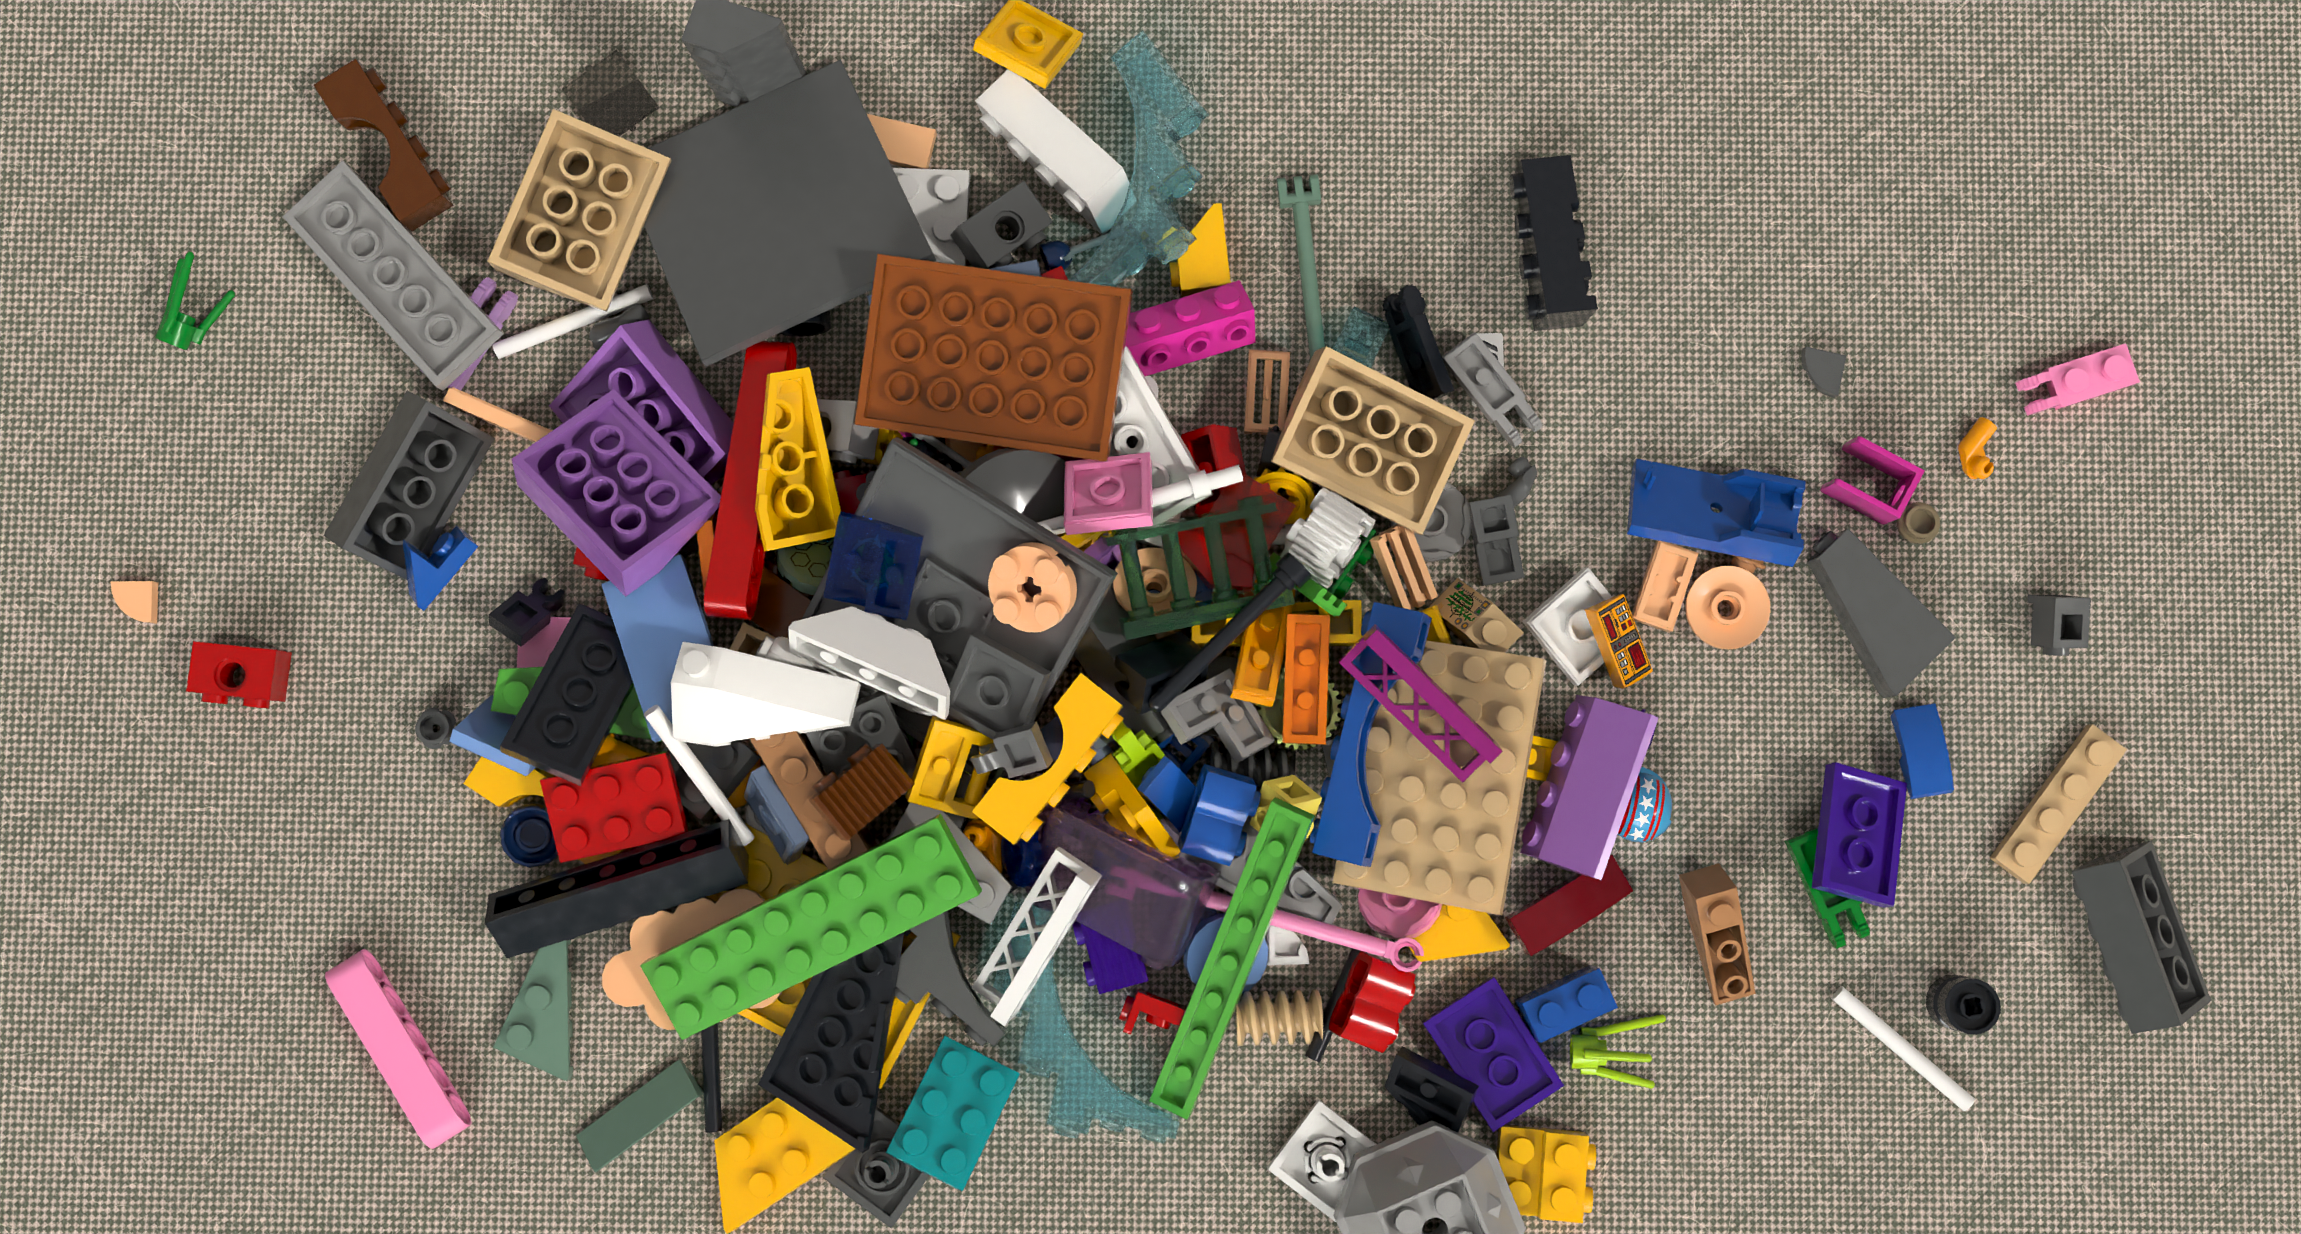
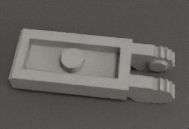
[1442,332,1543,448]

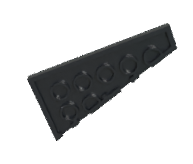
[758,932,904,1153]

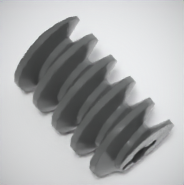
[1209,742,1296,791]

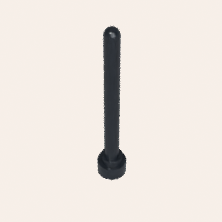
[1148,552,1312,712]

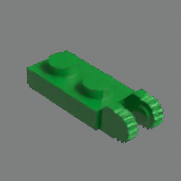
[1784,826,1870,949]

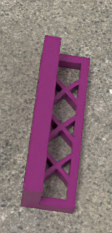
[1339,624,1503,783]

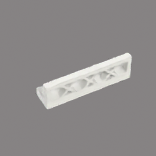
[972,847,1102,1026]

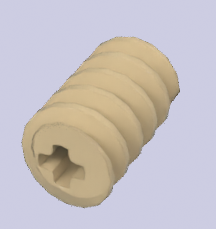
[1235,989,1323,1046]

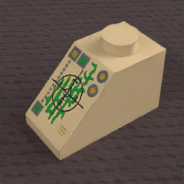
[1428,578,1524,653]

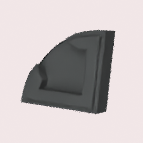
[1801,347,1846,398]

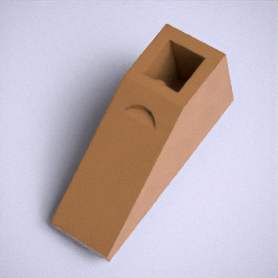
[1679,863,1756,1006]

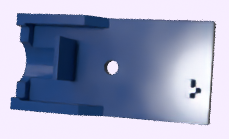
[1627,458,1806,567]

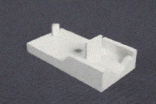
[1109,346,1213,537]

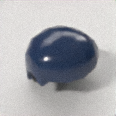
[500,803,558,868]

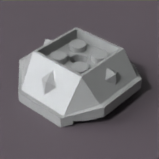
[1333,1121,1526,1234]

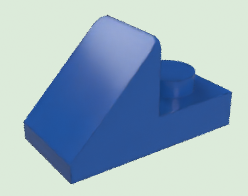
[403,525,478,611]

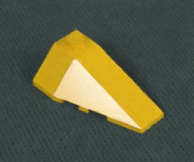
[755,367,845,552]

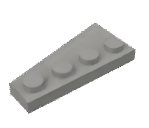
[1174,816,1343,941]

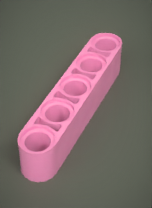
[325,949,472,1149]

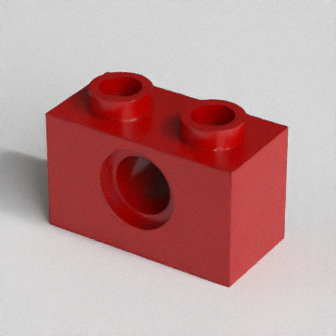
[186,641,292,709]

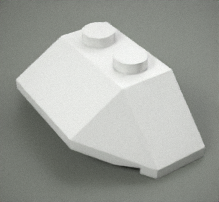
[788,606,950,720]

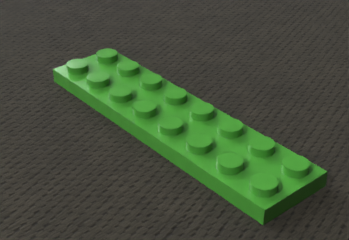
[640,814,982,1040]

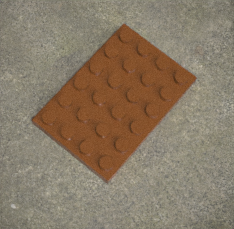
[854,254,1133,462]

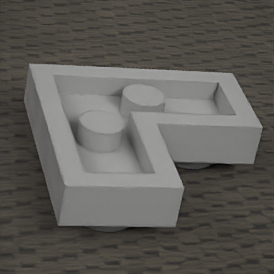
[1160,668,1275,764]

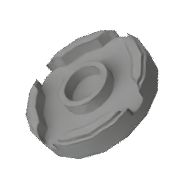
[1389,482,1472,563]

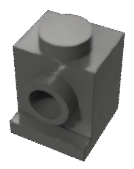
[2027,595,2091,656]

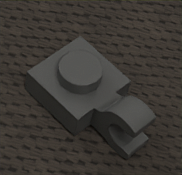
[971,722,1053,778]

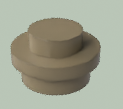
[1897,502,1940,544]

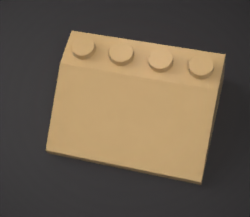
[487,109,671,312]
[1271,346,1475,535]

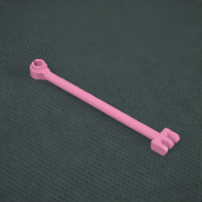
[1105,850,1424,972]

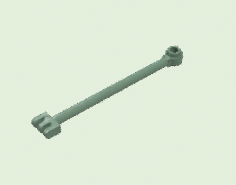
[1277,174,1325,360]

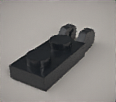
[1382,284,1455,401]

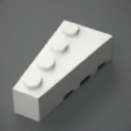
[975,69,1138,235]

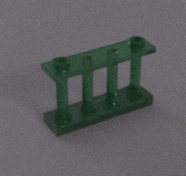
[1102,495,1295,640]

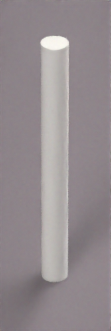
[492,284,653,359]
[644,705,755,846]
[1831,986,1975,1111]

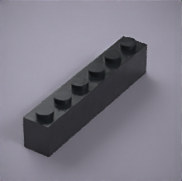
[484,819,749,958]

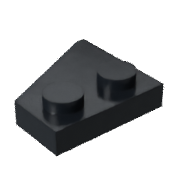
[1384,1046,1479,1133]

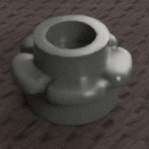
[415,708,456,749]

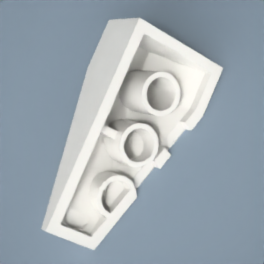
[671,642,861,747]

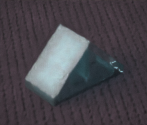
[1333,306,1389,368]

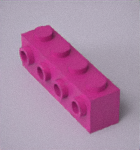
[1125,280,1256,377]

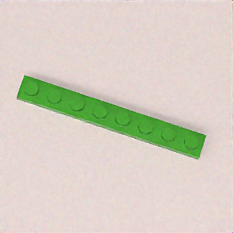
[1149,797,1315,1120]

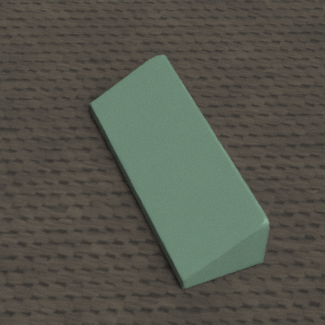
[576,1058,704,1173]

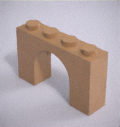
[749,731,877,869]

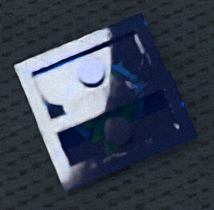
[823,511,924,620]

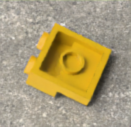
[1083,753,1180,862]
[1496,1125,1596,1223]

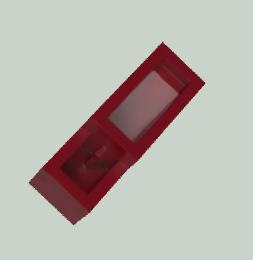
[1505,854,1633,956]

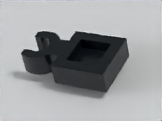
[489,578,565,647]

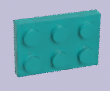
[886,1036,1020,1192]

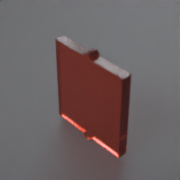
[1197,472,1296,569]

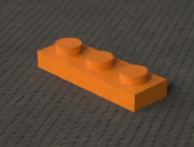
[1282,614,1330,745]

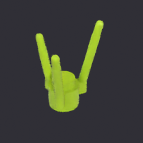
[1570,1014,1666,1089]

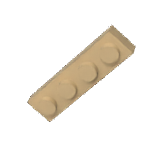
[1990,724,2127,884]

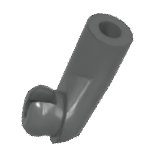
[589,304,649,350]
[1494,456,1537,507]

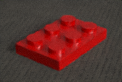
[540,750,688,863]

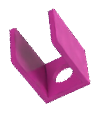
[1820,436,1925,525]

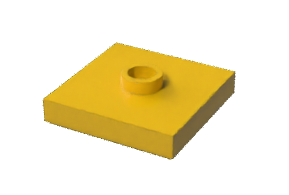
[973,0,1084,89]

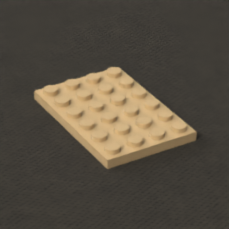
[1332,640,1546,915]

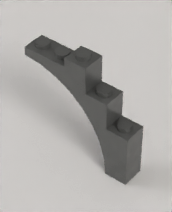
[885,770,1008,1047]

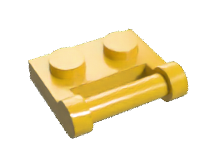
[906,716,994,819]

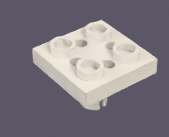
[1267,1099,1377,1222]

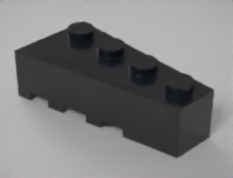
[1510,155,1598,331]

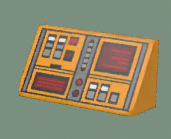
[1584,594,1653,689]

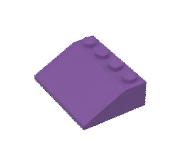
[549,320,734,485]
[512,389,721,597]

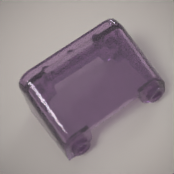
[1025,798,1221,970]

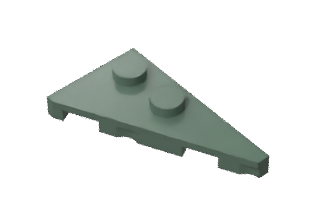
[493,940,573,1081]

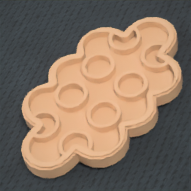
[602,888,782,1030]

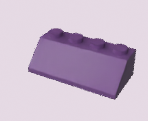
[1520,695,1658,880]

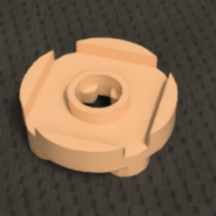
[988,542,1077,632]

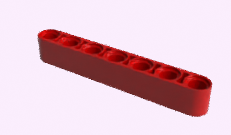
[704,341,797,620]

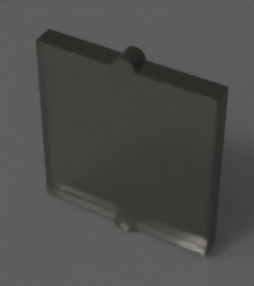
[562,49,659,136]

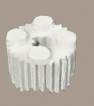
[1281,487,1376,589]

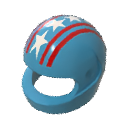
[1618,767,1672,843]

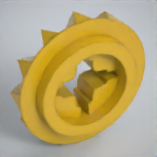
[1249,467,1317,524]

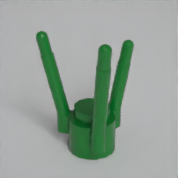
[154,251,235,351]

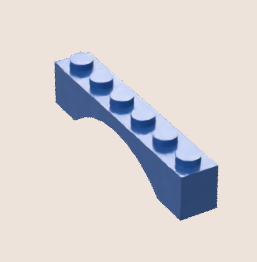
[1310,602,1432,867]

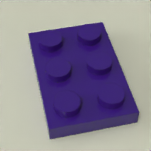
[1812,762,1907,908]
[1422,976,1564,1132]

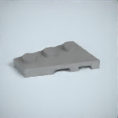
[890,802,1013,925]

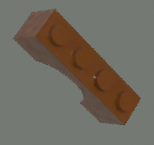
[314,59,454,231]

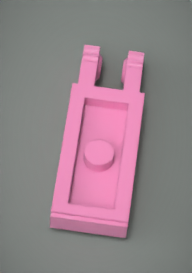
[2015,343,2140,416]

